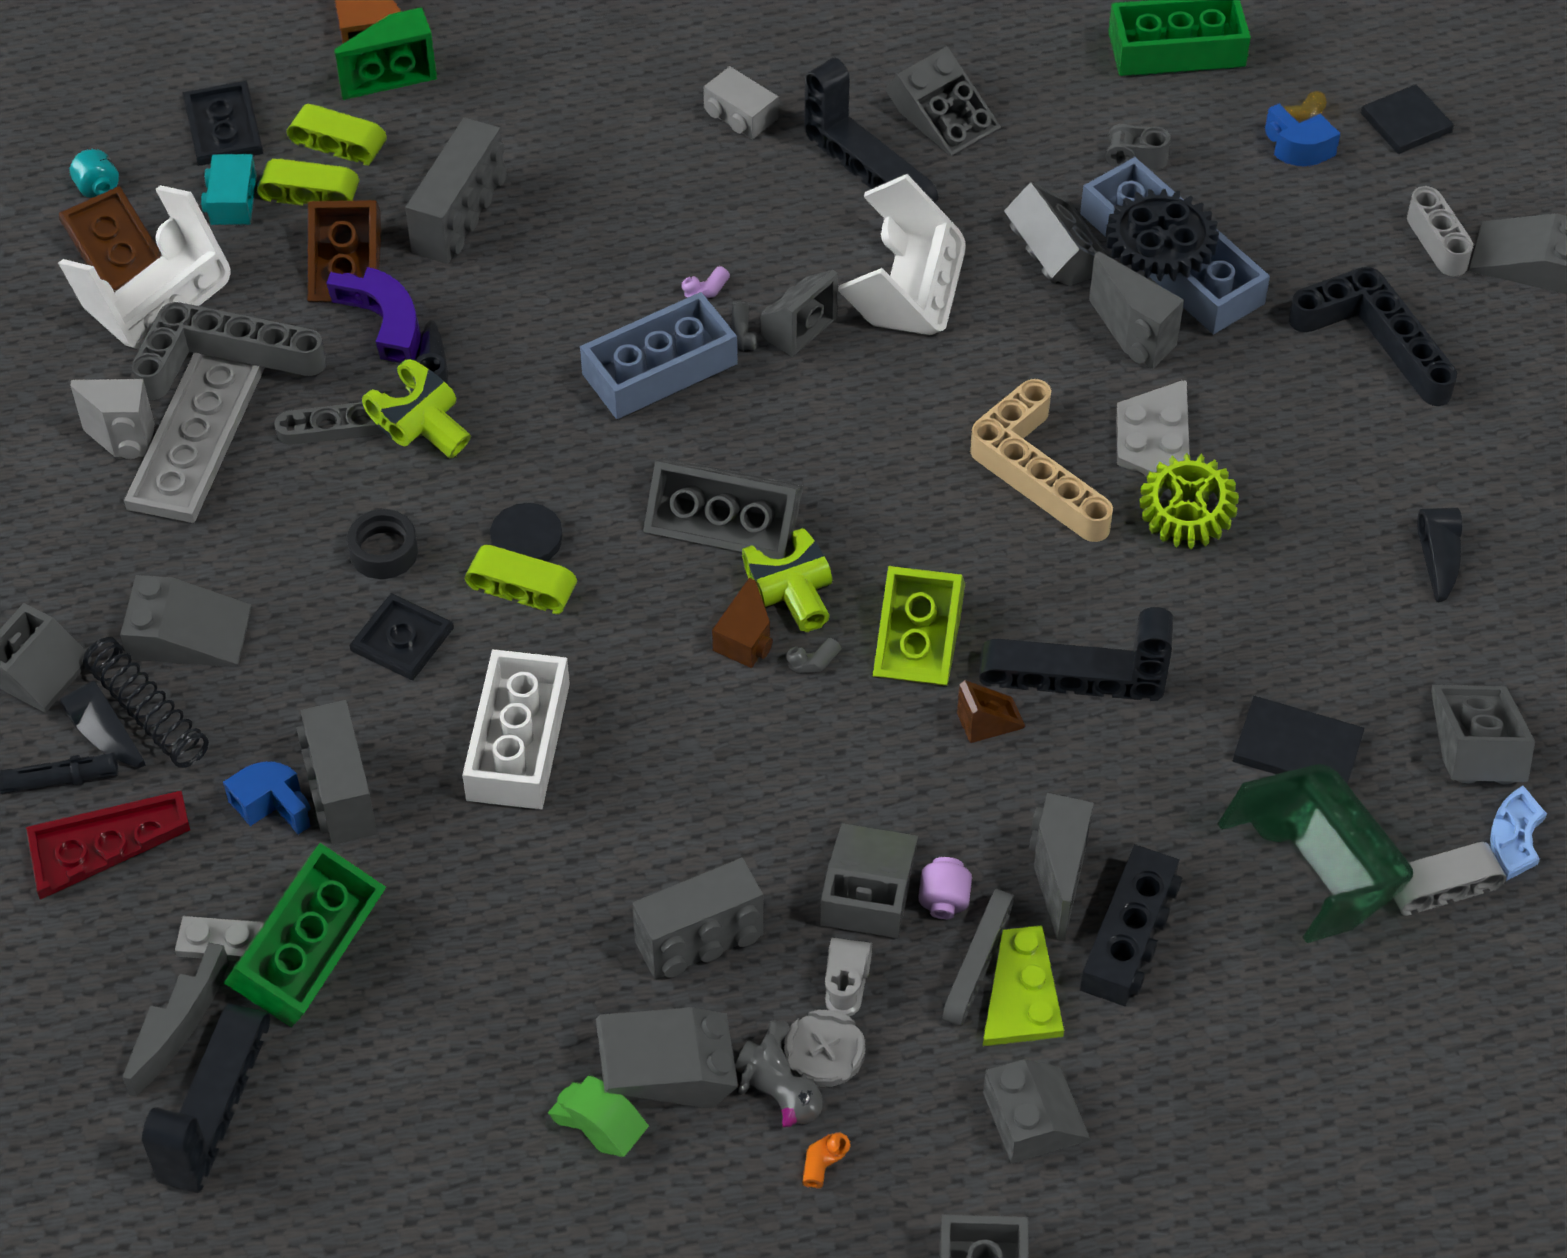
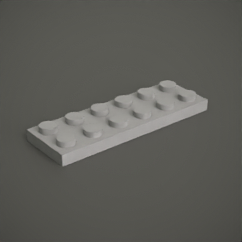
[124,353,265,523]

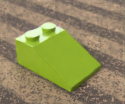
[873,566,965,686]

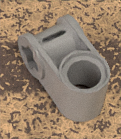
[825,938,872,1016]

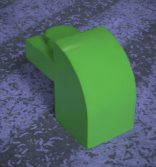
[548,1076,649,1157]

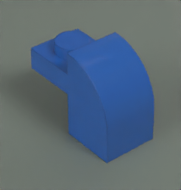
[1265,104,1340,166]
[223,762,311,834]

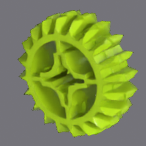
[1140,453,1239,549]

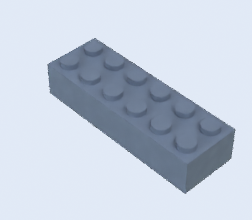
[1080,157,1270,335]

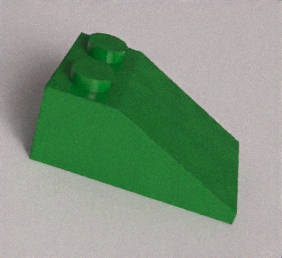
[334,7,437,100]

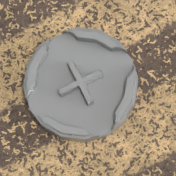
[784,1010,865,1087]

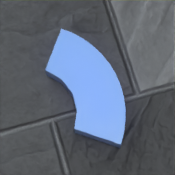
[1490,786,1547,881]

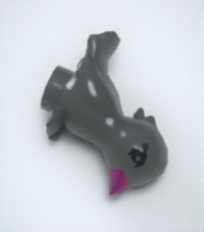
[735,1020,823,1127]

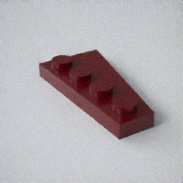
[26,790,190,900]

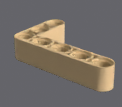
[970,379,1113,542]

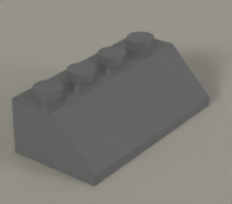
[643,457,804,559]

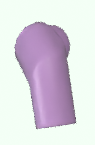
[682,266,730,298]

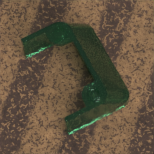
[1218,764,1413,943]

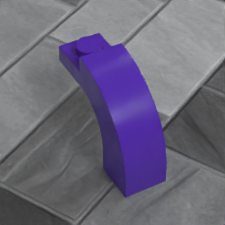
[326,267,421,363]

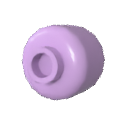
[919,857,972,919]

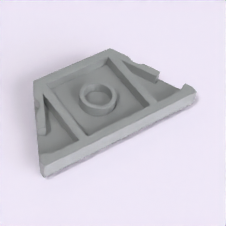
[1116,381,1191,482]

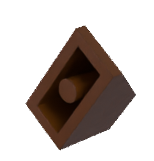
[712,578,773,668]

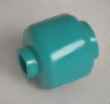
[69,149,119,198]

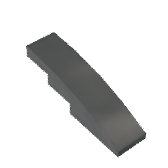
[122,942,229,1097]

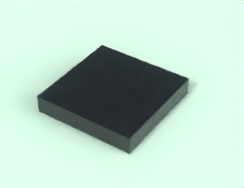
[1361,84,1454,154]
[350,593,454,681]

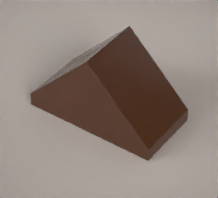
[957,680,1026,743]

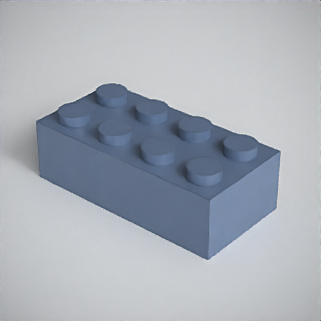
[580,292,738,419]

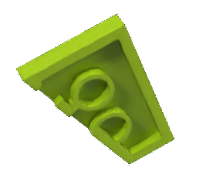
[983,925,1064,1046]

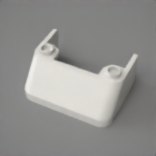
[838,174,966,335]
[58,185,230,349]

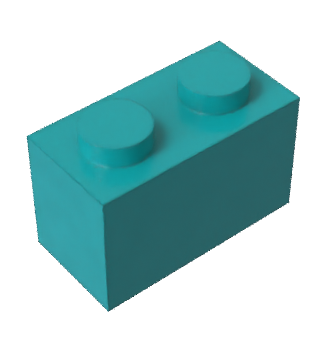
[201,154,257,225]

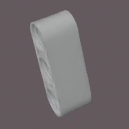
[1407,186,1473,277]
[1385,842,1506,916]

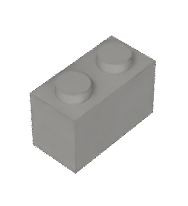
[704,66,778,139]

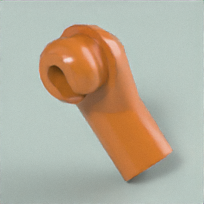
[803,1132,850,1188]

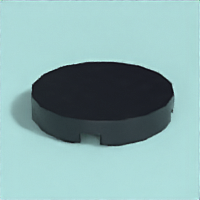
[490,503,563,561]

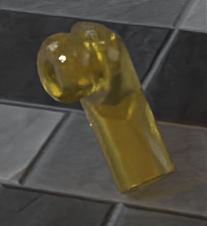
[1284,91,1327,122]

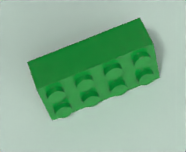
[1108,0,1251,76]
[224,843,386,1028]

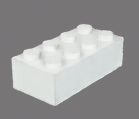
[462,649,570,810]

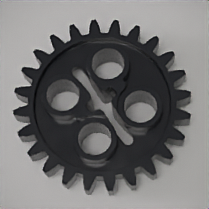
[1105,189,1219,281]

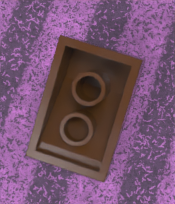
[308,200,381,302]

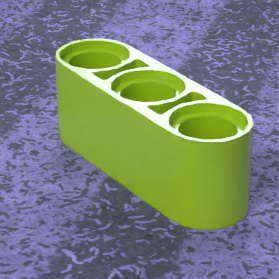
[287,104,387,165]
[257,159,359,206]
[464,545,577,614]

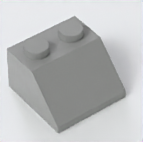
[70,379,155,459]

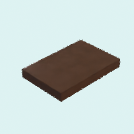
[59,186,162,292]

